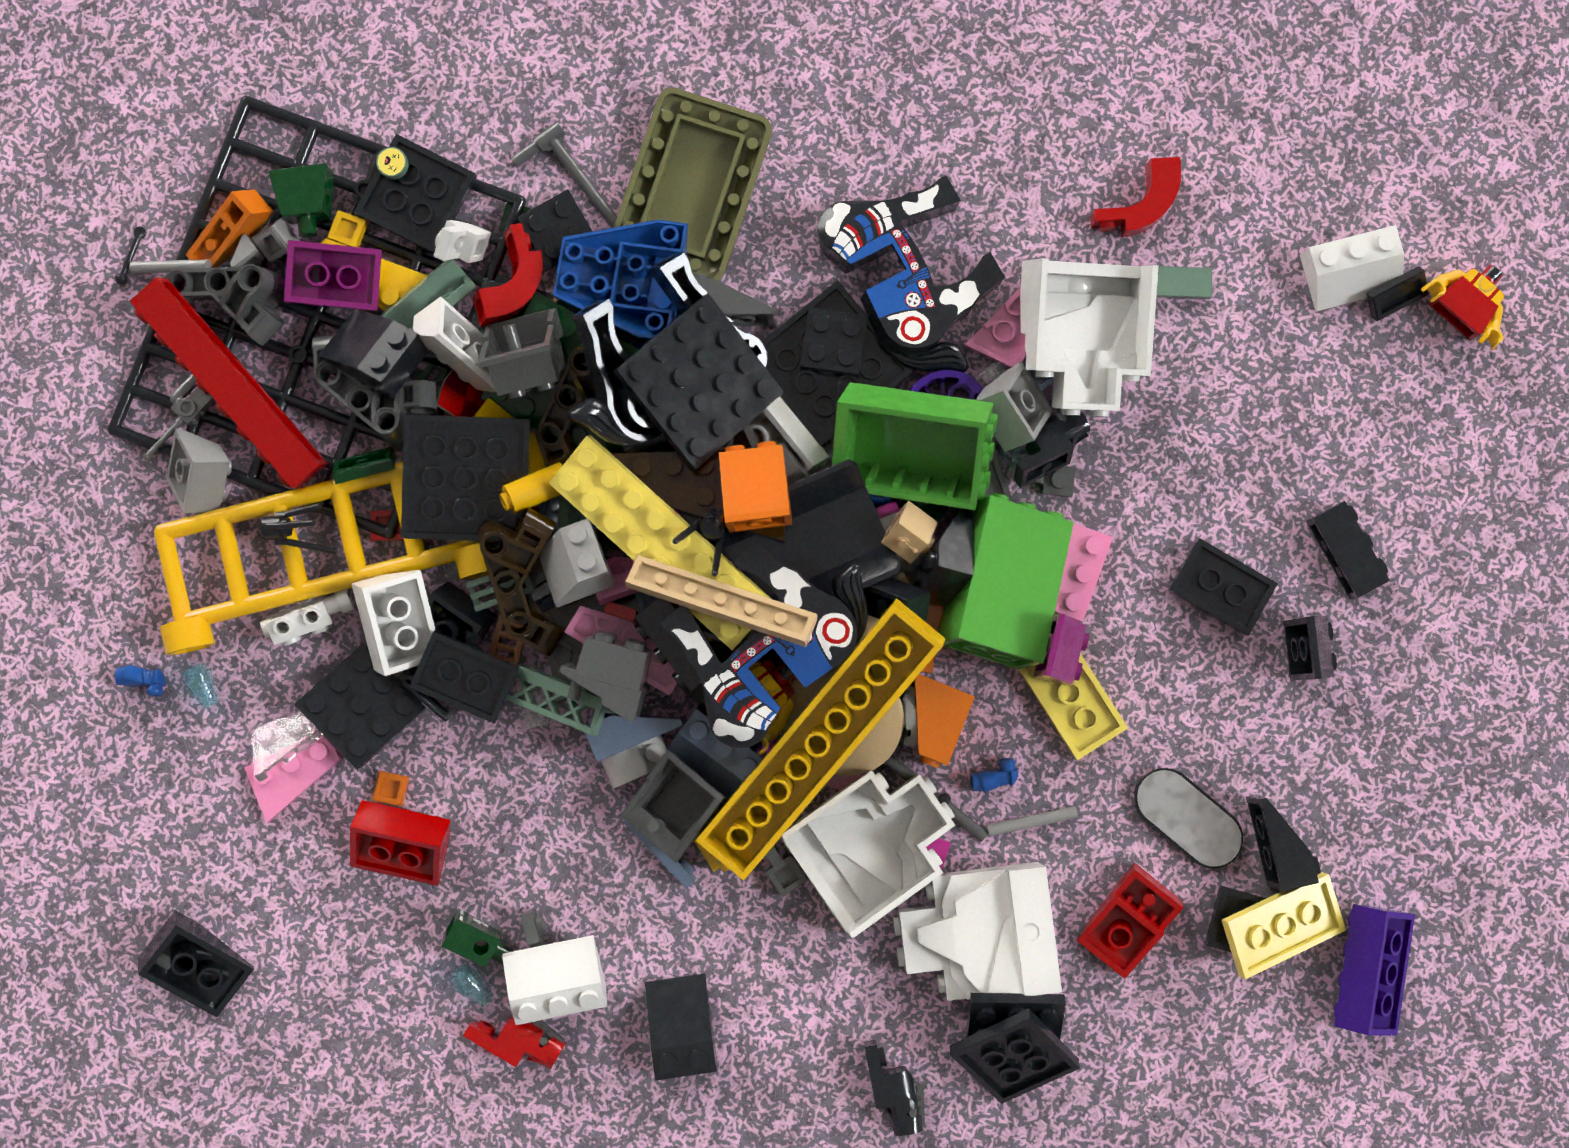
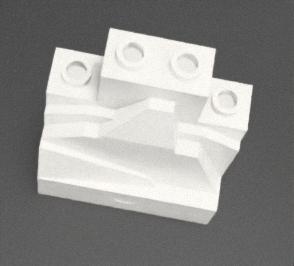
[1020,258,1159,417]
[780,770,956,939]
[893,862,1062,1001]

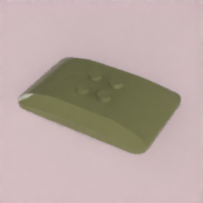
[614,87,772,281]

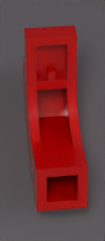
[1090,157,1181,238]
[473,223,543,327]

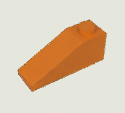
[186,189,274,268]

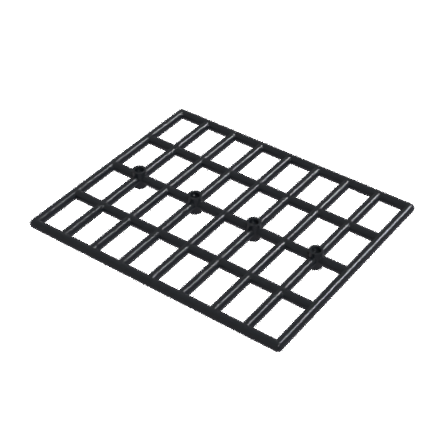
[108,96,526,539]

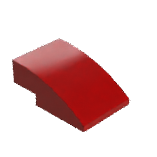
[1077,862,1184,979]

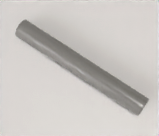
[129,259,212,273]
[986,806,1078,836]

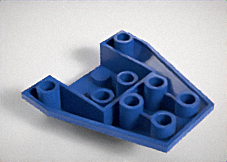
[553,220,688,340]

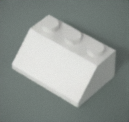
[1300,225,1404,312]
[413,297,496,392]
[750,396,829,474]
[352,570,435,676]
[502,935,607,1025]

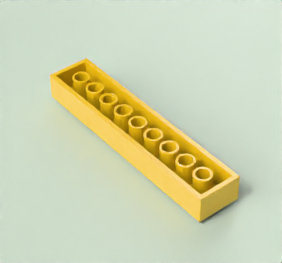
[696,598,945,881]

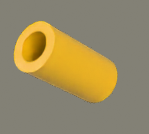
[499,462,563,514]

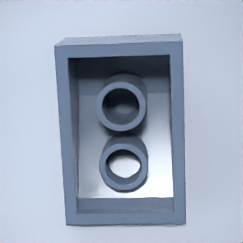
[585,712,685,762]

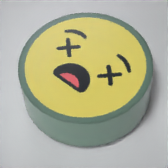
[376,147,409,180]

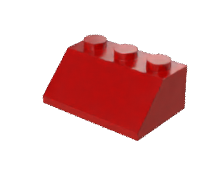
[350,800,451,886]

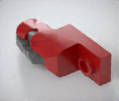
[463,1015,566,1070]

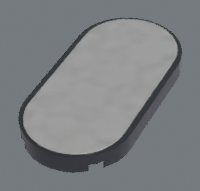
[1134,768,1243,869]

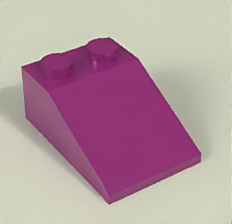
[284,240,382,311]
[1033,613,1089,686]

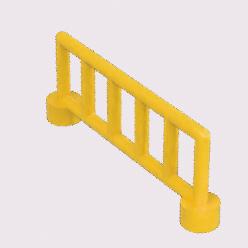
[154,461,498,656]

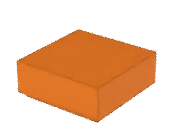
[372,770,410,807]

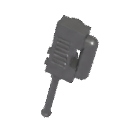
[143,373,216,461]

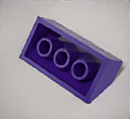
[1334,904,1415,1036]

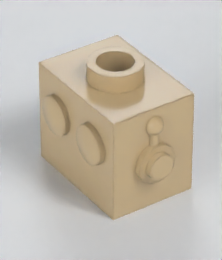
[881,501,938,564]

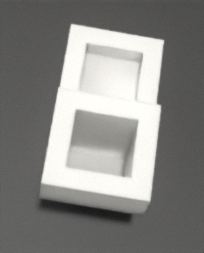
[433,220,491,263]
[601,735,667,788]

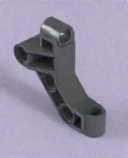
[163,264,285,346]
[312,334,437,450]

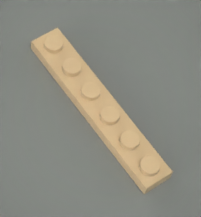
[625,555,817,647]

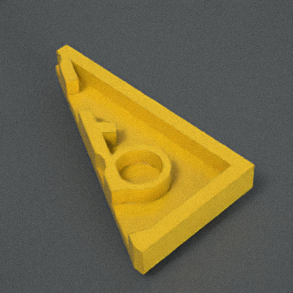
[321,238,428,312]

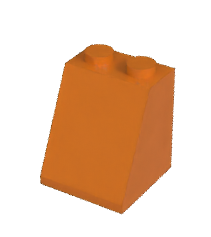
[719,441,793,533]
[911,674,975,768]

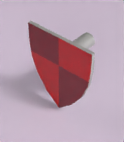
[437,370,485,417]

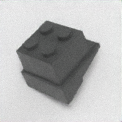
[477,307,566,399]
[559,630,653,722]
[621,750,728,863]

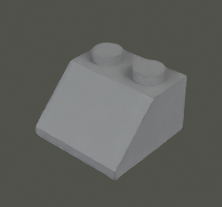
[976,362,1053,452]
[166,429,232,513]
[539,518,615,607]

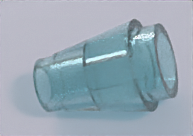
[182,662,220,709]
[448,962,494,1008]

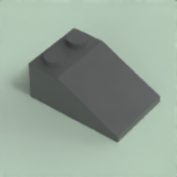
[693,274,774,326]

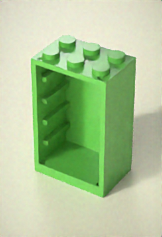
[832,382,998,510]
[938,493,1074,669]

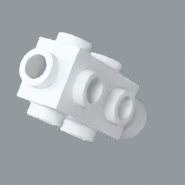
[260,589,355,646]

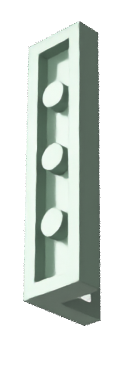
[380,259,476,330]
[506,662,617,736]

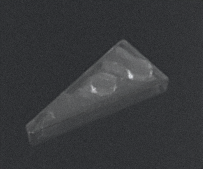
[251,713,323,782]

